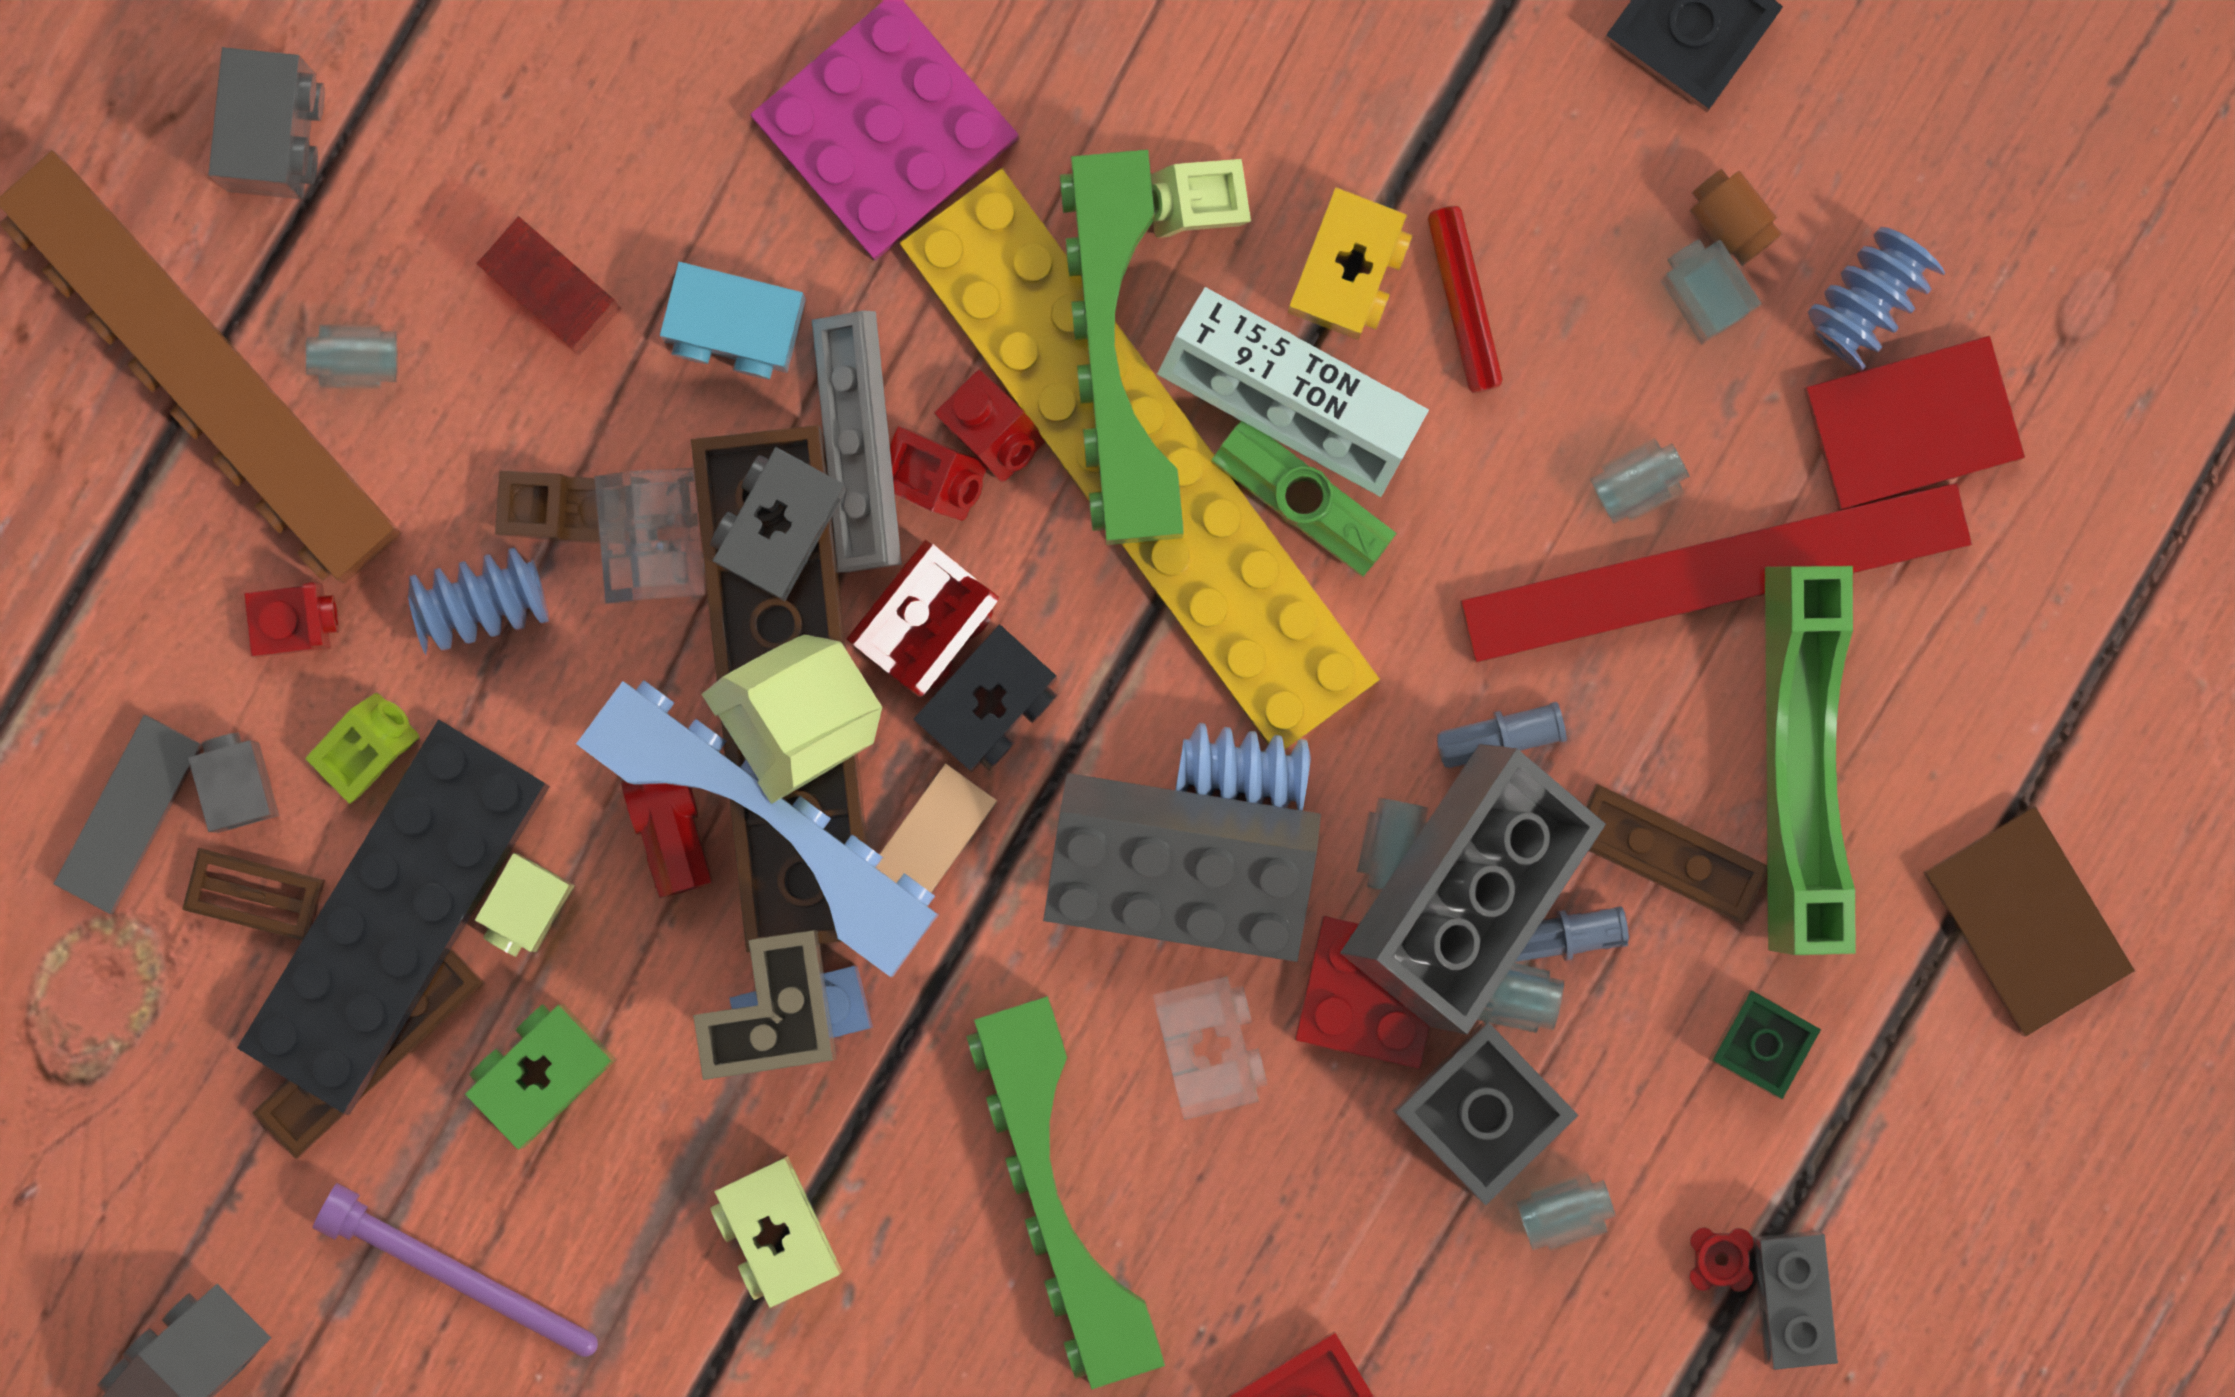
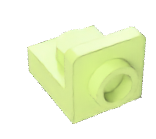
[1151,159,1251,238]

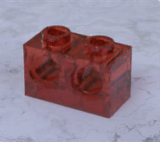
[476,216,621,356]

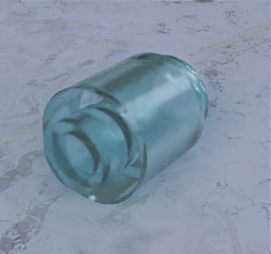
[306,324,398,389]
[1590,438,1690,524]
[1357,798,1428,890]
[1477,963,1564,1033]
[1516,1172,1616,1252]

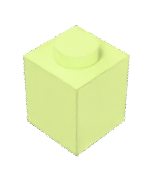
[475,853,575,957]

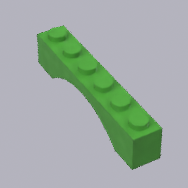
[1060,150,1184,545]
[1765,566,1856,955]
[966,996,1165,1390]

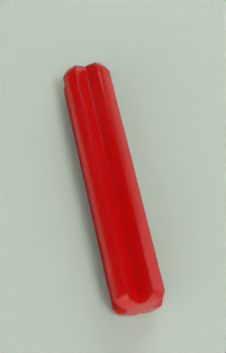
[1428,206,1503,393]

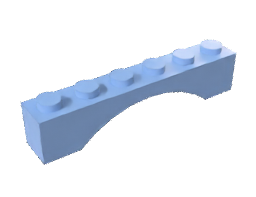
[576,680,939,977]

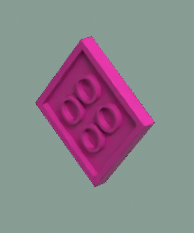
[750,0,1019,261]

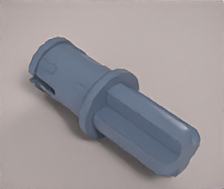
[1437,702,1567,768]
[1515,906,1629,962]

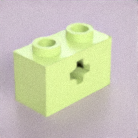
[710,1156,842,1308]

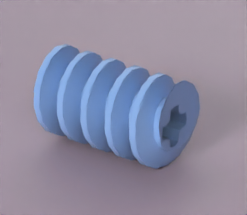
[1176,723,1311,811]

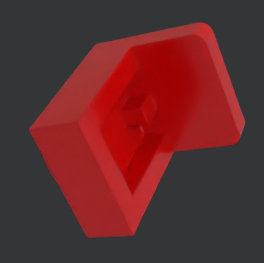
[934,369,1045,482]

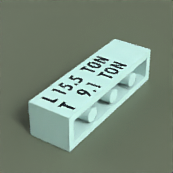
[1157,287,1429,497]

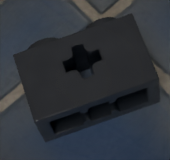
[914,624,1058,772]

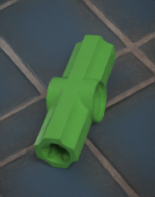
[1211,421,1397,578]

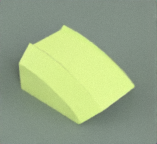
[701,634,882,804]

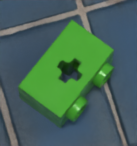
[465,1004,617,1150]

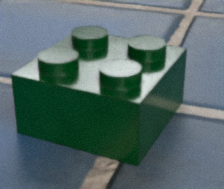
[1708,990,1821,1100]

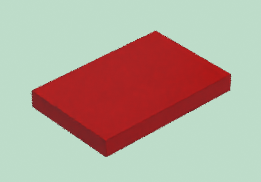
[1804,335,2025,511]

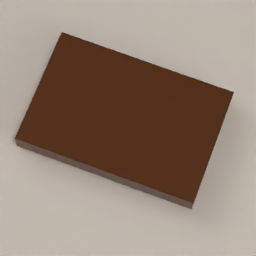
[1924,806,2135,1037]

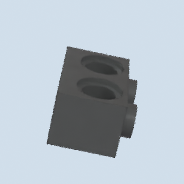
[1753,1231,1838,1370]

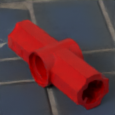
[621,779,713,898]

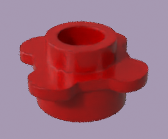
[1689,1227,1754,1292]

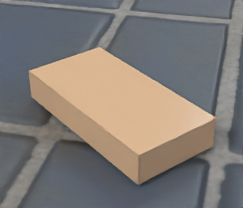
[876,763,998,893]

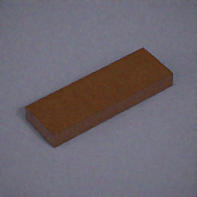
[1585,784,1767,924]

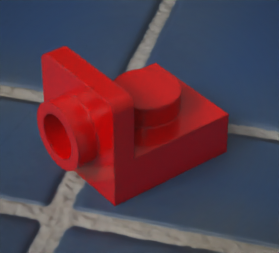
[890,426,987,521]
[244,582,339,658]

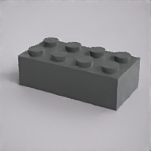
[1340,744,1606,1034]
[1043,773,1321,962]

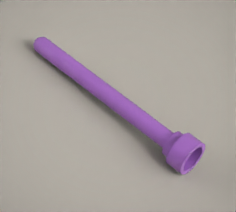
[312,1183,598,1357]

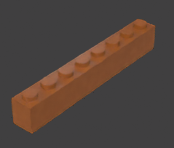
[0,150,401,584]

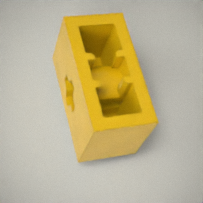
[1288,187,1413,340]

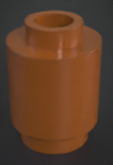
[1690,169,1782,266]

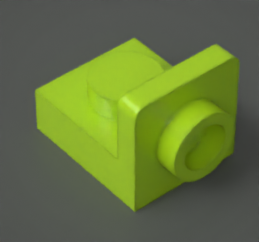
[305,693,420,804]

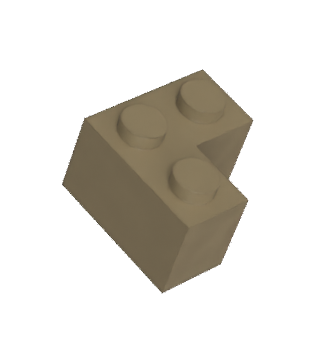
[693,930,836,1080]

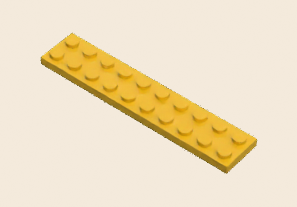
[899,168,1380,750]

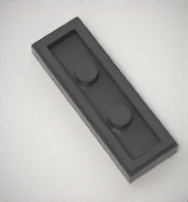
[53,715,203,914]

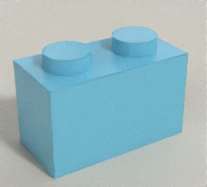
[660,262,806,380]

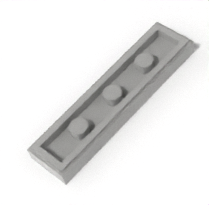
[812,311,902,572]

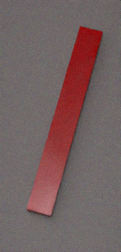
[1460,483,1972,663]

